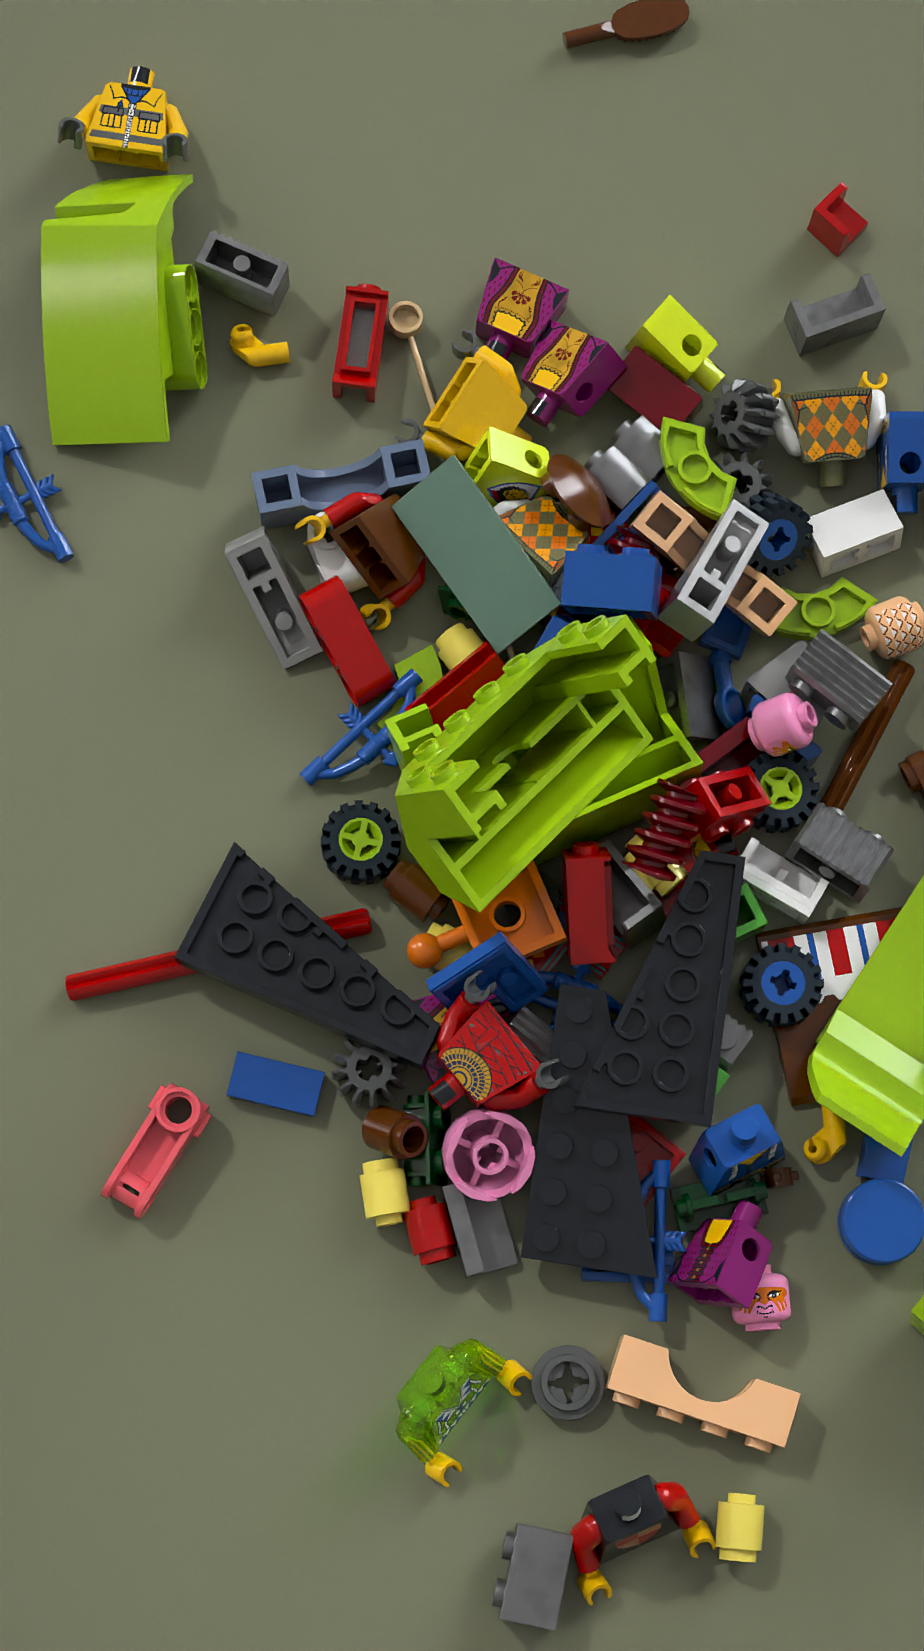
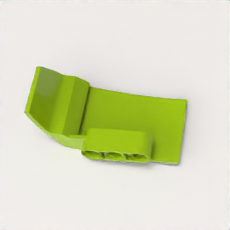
[41,174,208,445]
[807,875,924,1157]

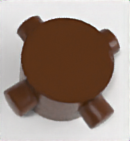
[760,1167,799,1189]

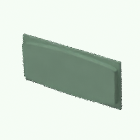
[391,455,561,654]

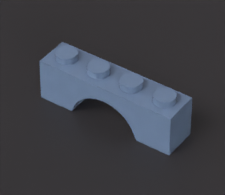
[251,439,430,529]

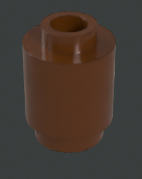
[382,859,451,923]
[362,1105,428,1160]

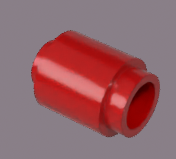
[402,1195,458,1266]

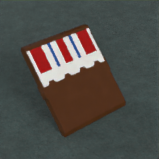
[756,907,903,1106]

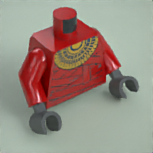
[427,970,569,1111]

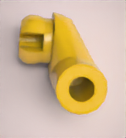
[229,324,290,367]
[803,1105,847,1164]

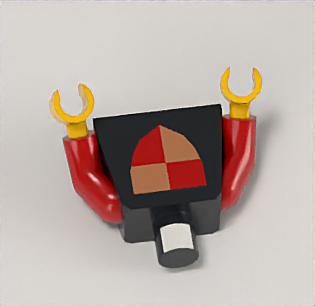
[570,1474,716,1606]

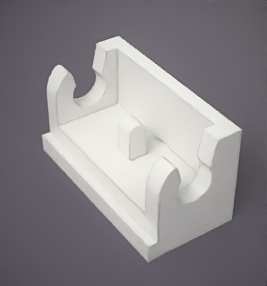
[807,489,904,578]
[741,837,829,924]

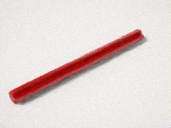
[65,908,372,1001]

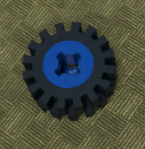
[741,492,813,577]
[739,943,824,1028]

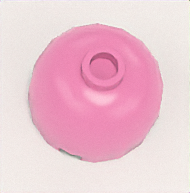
[442,1107,536,1202]

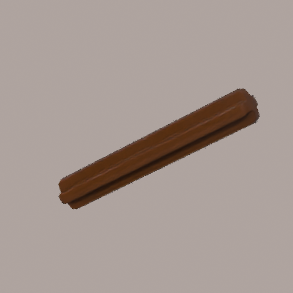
[821,659,915,811]

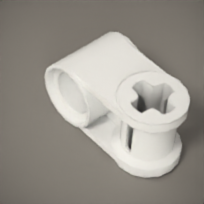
[307,512,369,593]

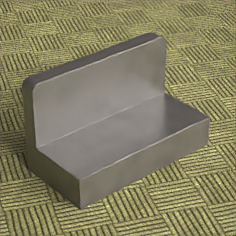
[655,651,723,742]
[442,1184,518,1279]

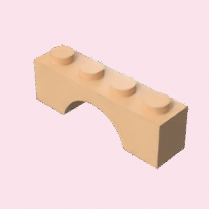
[628,490,798,637]
[604,1334,801,1454]

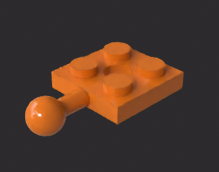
[407,860,567,969]

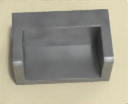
[783,273,886,357]
[599,839,665,950]

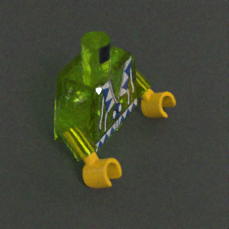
[396,1338,532,1487]

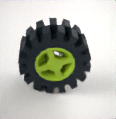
[747,752,820,834]
[321,800,401,885]

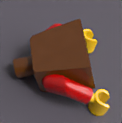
[295,492,426,630]

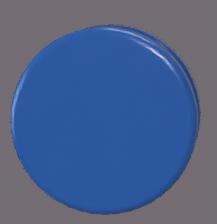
[837,1179,924,1265]

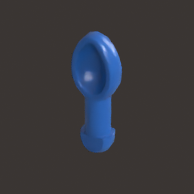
[709,649,745,729]

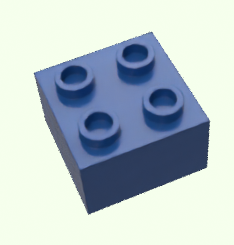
[561,544,663,620]

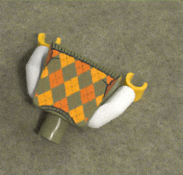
[772,371,888,487]
[494,495,589,631]

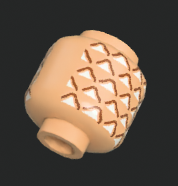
[860,596,924,660]

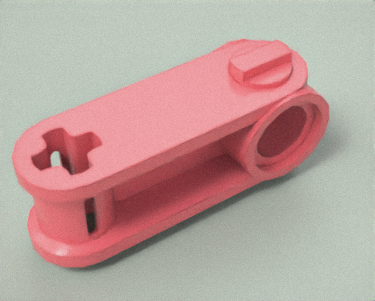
[101,1083,212,1219]

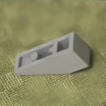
[658,499,770,642]
[225,526,323,669]

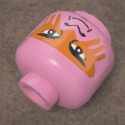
[748,693,818,757]
[731,1264,791,1332]

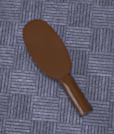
[562,0,690,49]

